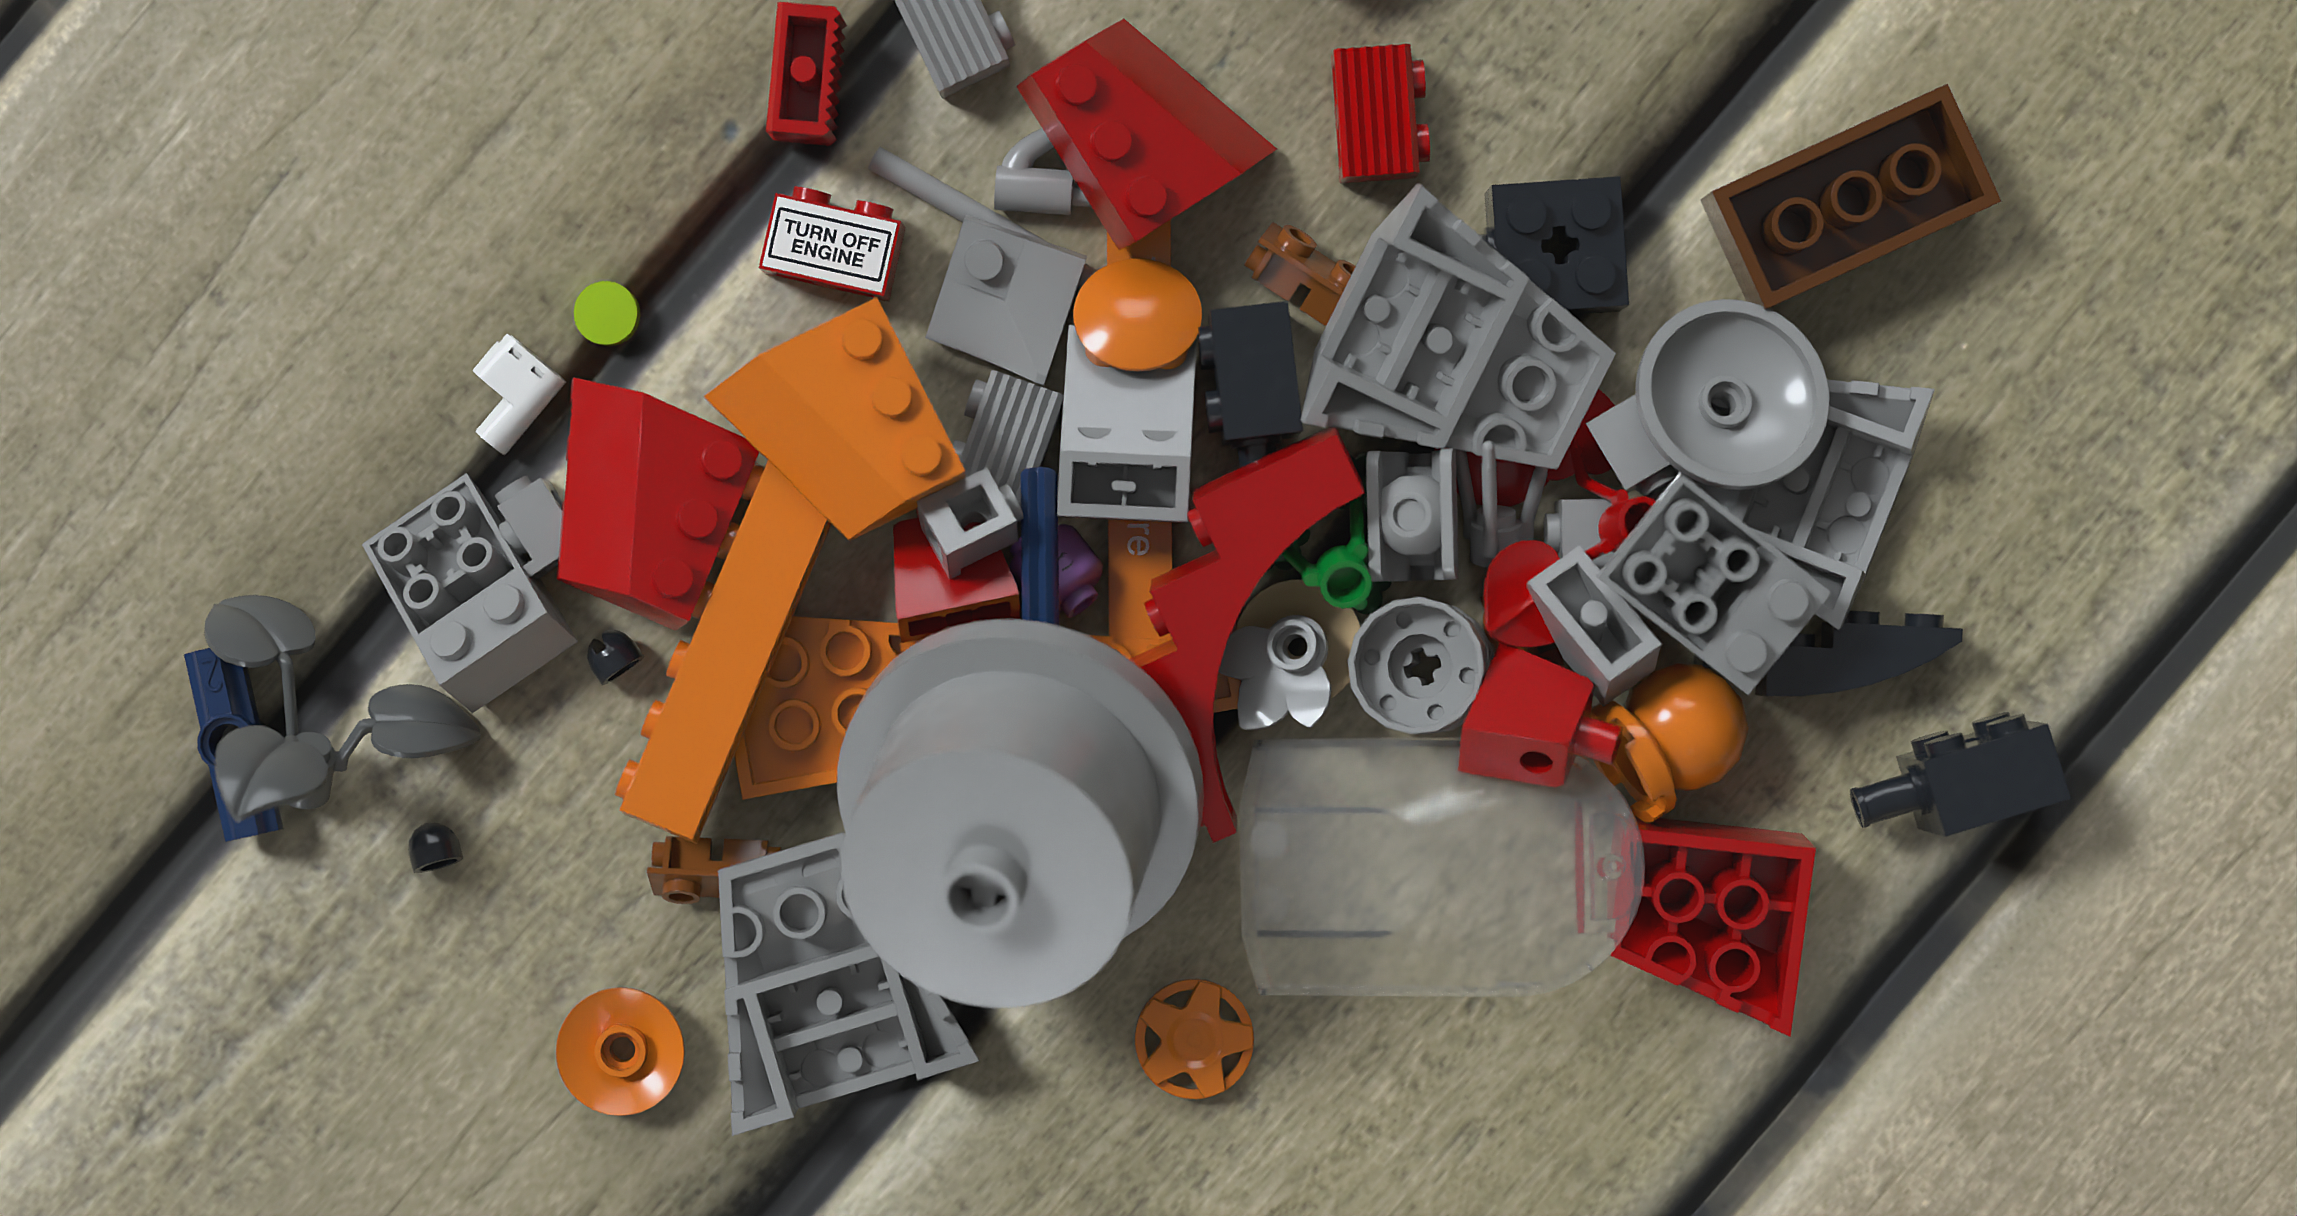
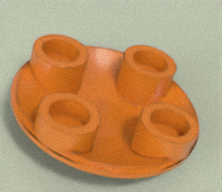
[1073,258,1202,371]

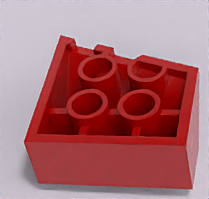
[1016,18,1277,250]
[557,378,759,631]
[1605,813,1816,1037]

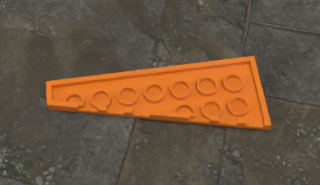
[734,616,1241,800]

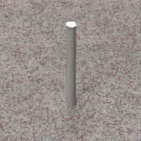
[868,147,1098,289]

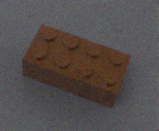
[1700,83,2001,309]

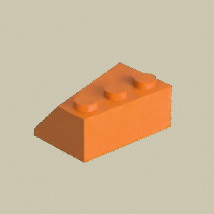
[704,297,966,541]

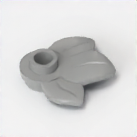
[1218,615,1331,730]

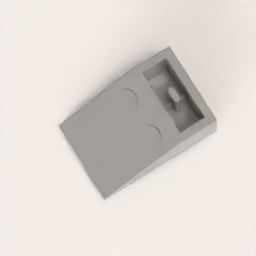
[1057,325,1197,523]
[1596,472,1832,695]
[362,473,578,713]

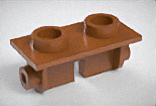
[1244,222,1356,326]
[647,836,782,904]

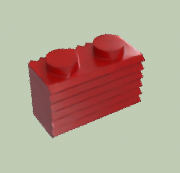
[766,2,847,146]
[1331,44,1430,184]

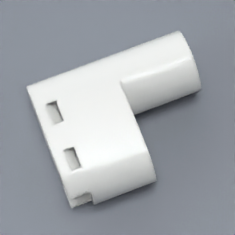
[472,334,566,455]

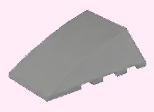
[1300,184,1616,469]
[1635,380,1935,631]
[718,832,980,1136]

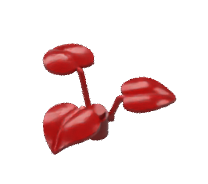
[1484,389,1656,648]

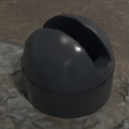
[587,630,644,685]
[408,823,463,873]

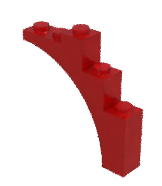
[1129,426,1364,843]

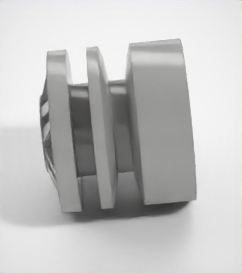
[1348,597,1494,734]

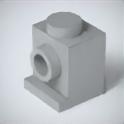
[1586,394,1677,496]
[917,468,1023,580]
[495,476,563,578]

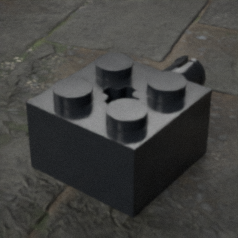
[1479,176,1629,315]
[1197,301,1303,468]
[1850,712,2071,837]

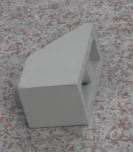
[1527,546,1661,707]

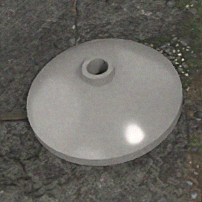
[1635,299,1829,490]

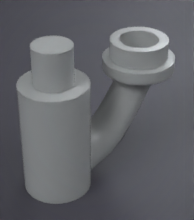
[994,128,1091,215]

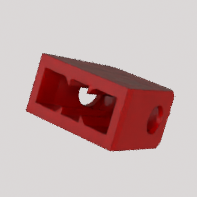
[893,508,1021,643]
[1458,643,1623,787]

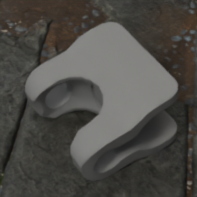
[1366,448,1459,581]

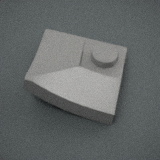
[925,215,1087,385]

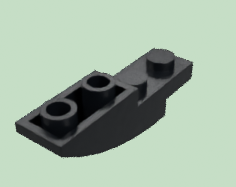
[1693,610,1963,697]

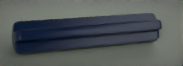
[1020,467,1059,626]

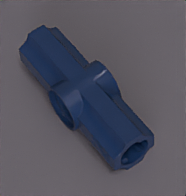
[184,648,284,842]

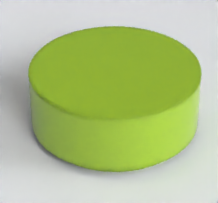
[574,281,640,346]

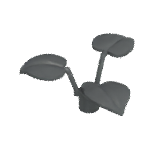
[204,595,481,823]

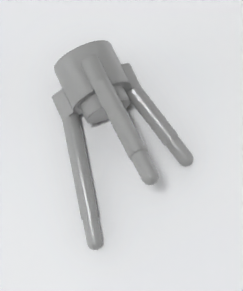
[1456,441,1548,568]

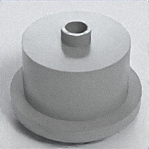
[837,620,1204,1008]

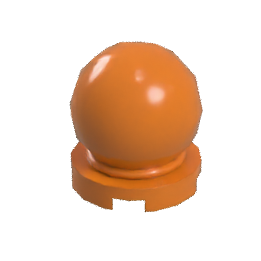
[1590,663,1749,823]

